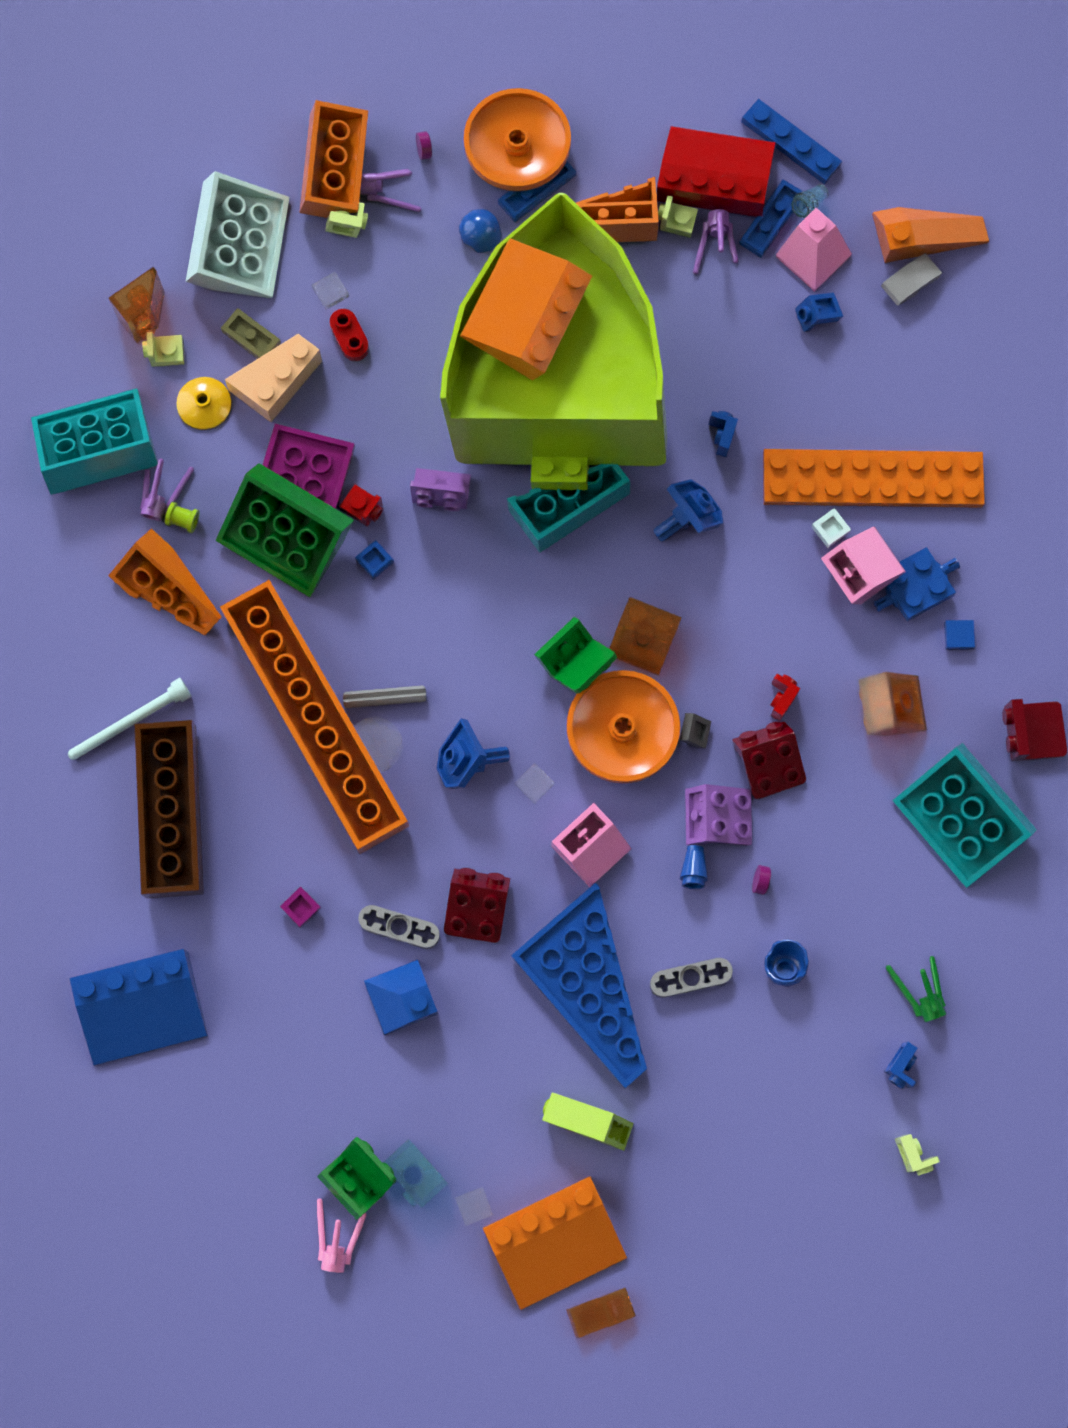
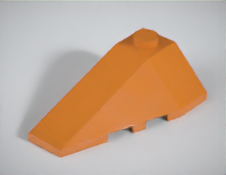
[872,207,989,263]
[108,528,222,635]

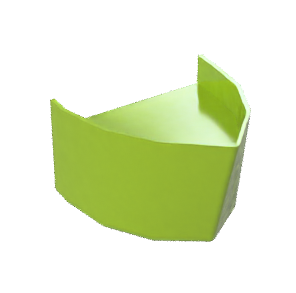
[440,193,667,490]

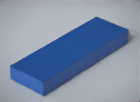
[498,161,576,223]
[739,179,805,258]

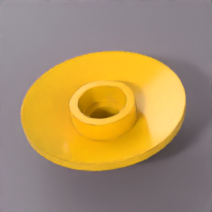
[176,377,232,430]

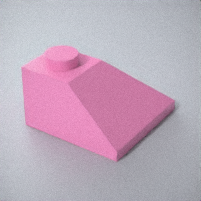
[776,208,852,292]

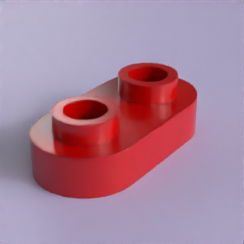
[330,309,369,361]

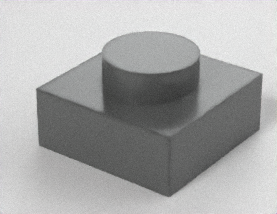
[680,713,711,748]

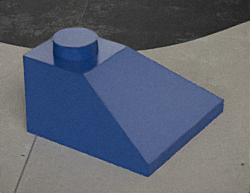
[364,960,438,1035]

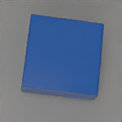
[355,540,394,580]
[944,620,975,650]

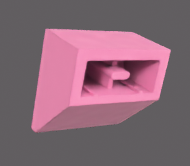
[821,526,906,604]
[551,803,631,888]

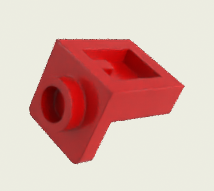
[339,484,384,527]
[770,674,801,722]

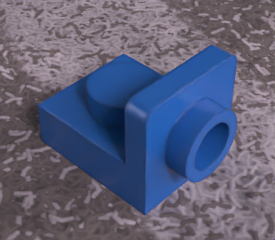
[795,292,843,332]
[708,411,738,457]
[884,1042,918,1089]

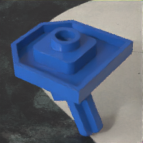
[653,479,723,542]
[437,718,510,789]

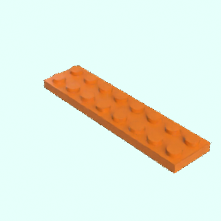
[763,449,985,508]

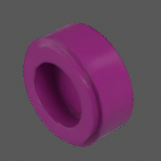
[416,131,432,160]
[752,865,771,895]

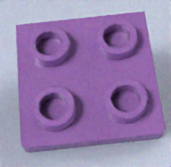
[410,468,471,511]
[685,784,752,846]

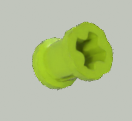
[165,502,200,534]

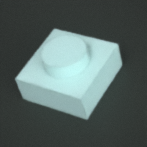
[811,508,851,548]

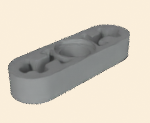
[359,905,440,949]
[650,958,733,998]

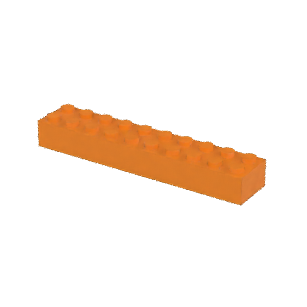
[220,580,409,854]

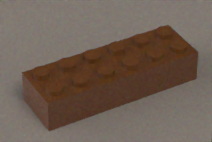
[134,720,204,899]

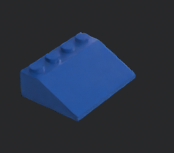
[69,949,208,1066]

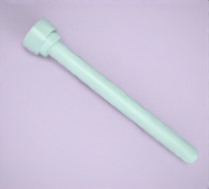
[68,678,192,760]

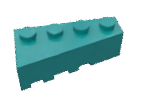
[507,464,631,553]

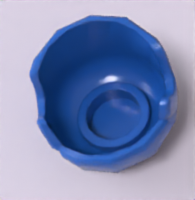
[459,209,502,253]
[764,939,809,987]

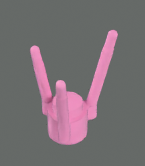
[317,1198,367,1273]

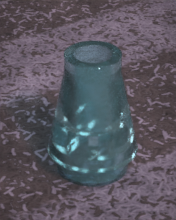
[791,184,828,218]

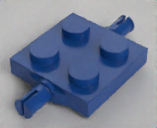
[873,547,960,622]

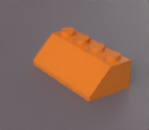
[299,100,368,218]

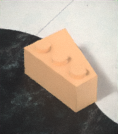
[225,334,322,422]

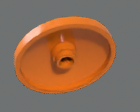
[464,88,571,191]
[566,670,680,783]

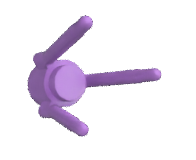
[360,169,421,212]
[693,209,738,275]
[140,458,194,521]

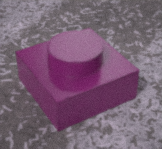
[280,886,321,928]

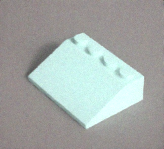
[186,171,290,298]

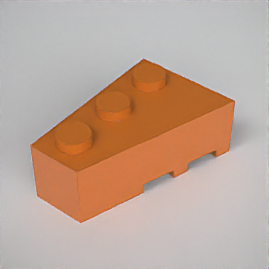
[576,177,659,242]

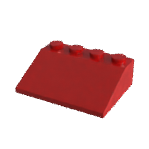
[657,126,776,217]

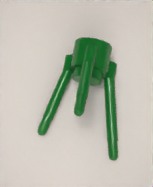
[886,956,946,1022]

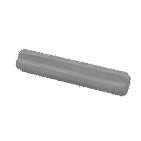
[343,685,426,708]

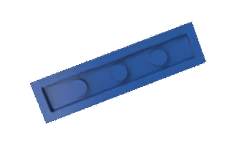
[741,98,842,185]

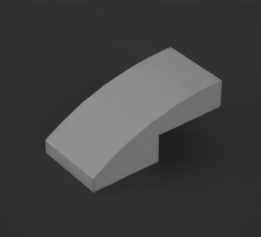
[881,253,942,306]

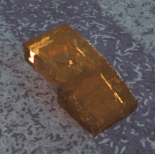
[566,1287,636,1338]

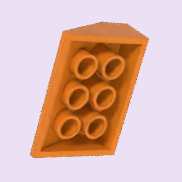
[460,238,592,381]
[483,1176,627,1310]

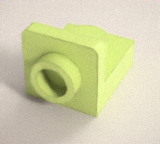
[658,196,698,238]
[325,202,368,238]
[142,332,185,367]
[895,1134,940,1176]

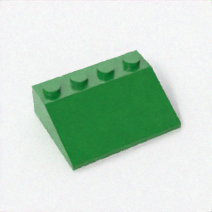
[215,463,354,597]

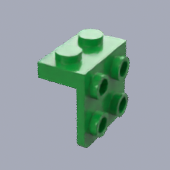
[534,617,617,694]
[317,1137,397,1220]

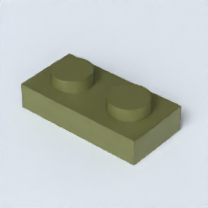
[221,308,281,359]

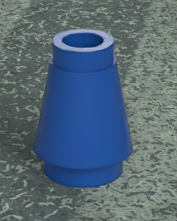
[680,845,708,889]

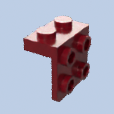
[1002,699,1067,761]
[732,721,806,799]
[444,868,511,943]

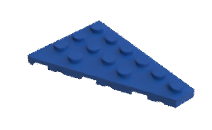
[511,883,647,1089]

